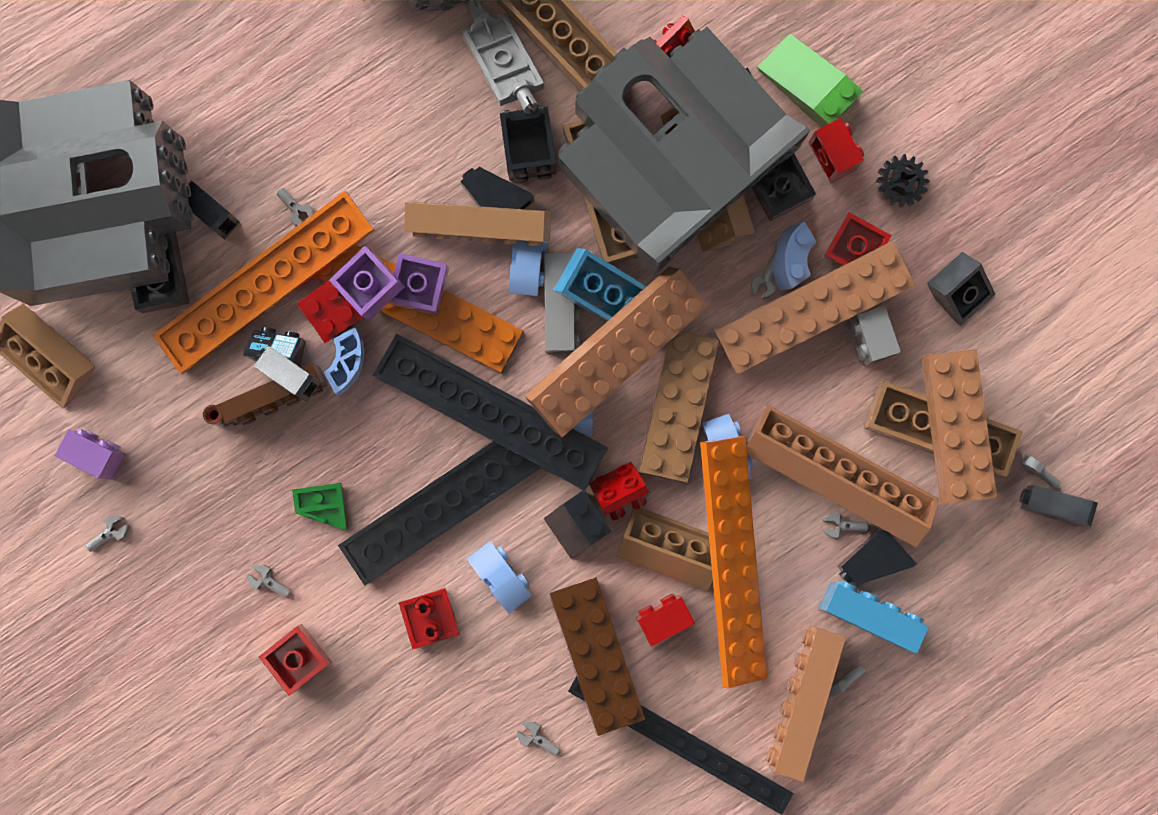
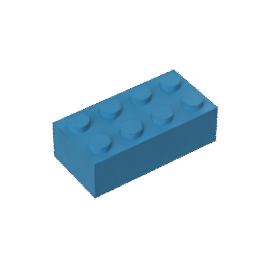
[553,248,647,322]
[819,580,929,654]

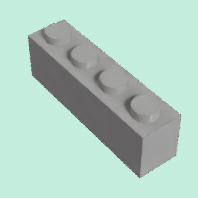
[544,254,579,353]

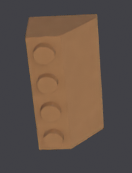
[0,303,95,408]
[616,508,713,591]

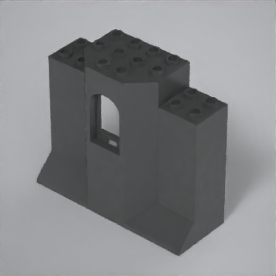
[558,27,810,275]
[0,80,193,306]

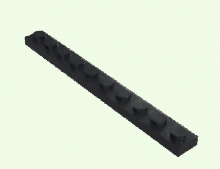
[568,676,794,815]

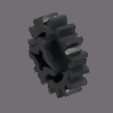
[876,154,930,208]

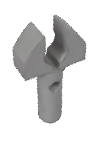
[277,188,314,226]
[751,255,777,299]
[1020,455,1061,488]
[822,513,869,538]
[86,516,129,552]
[247,565,291,598]
[829,666,866,697]
[517,721,560,756]

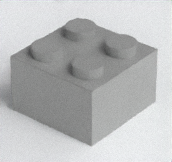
[847,306,901,366]

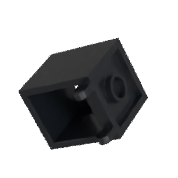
[500,105,556,183]

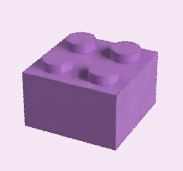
[329,246,405,320]
[389,253,449,315]
[54,428,126,480]

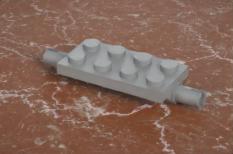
[462,0,544,114]

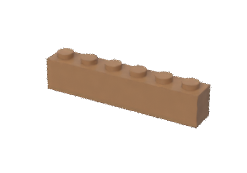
[404,202,552,246]

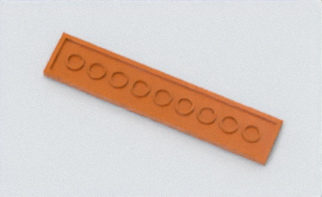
[153,191,375,374]
[314,245,523,374]
[700,436,767,689]

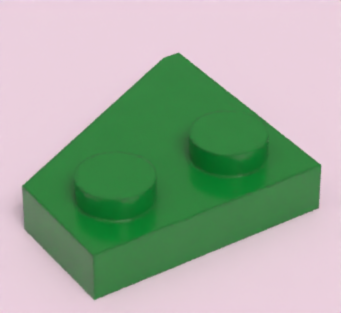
[292,483,348,530]

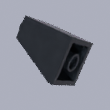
[543,490,611,558]

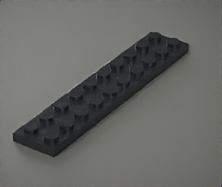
[373,333,608,491]
[338,442,540,586]

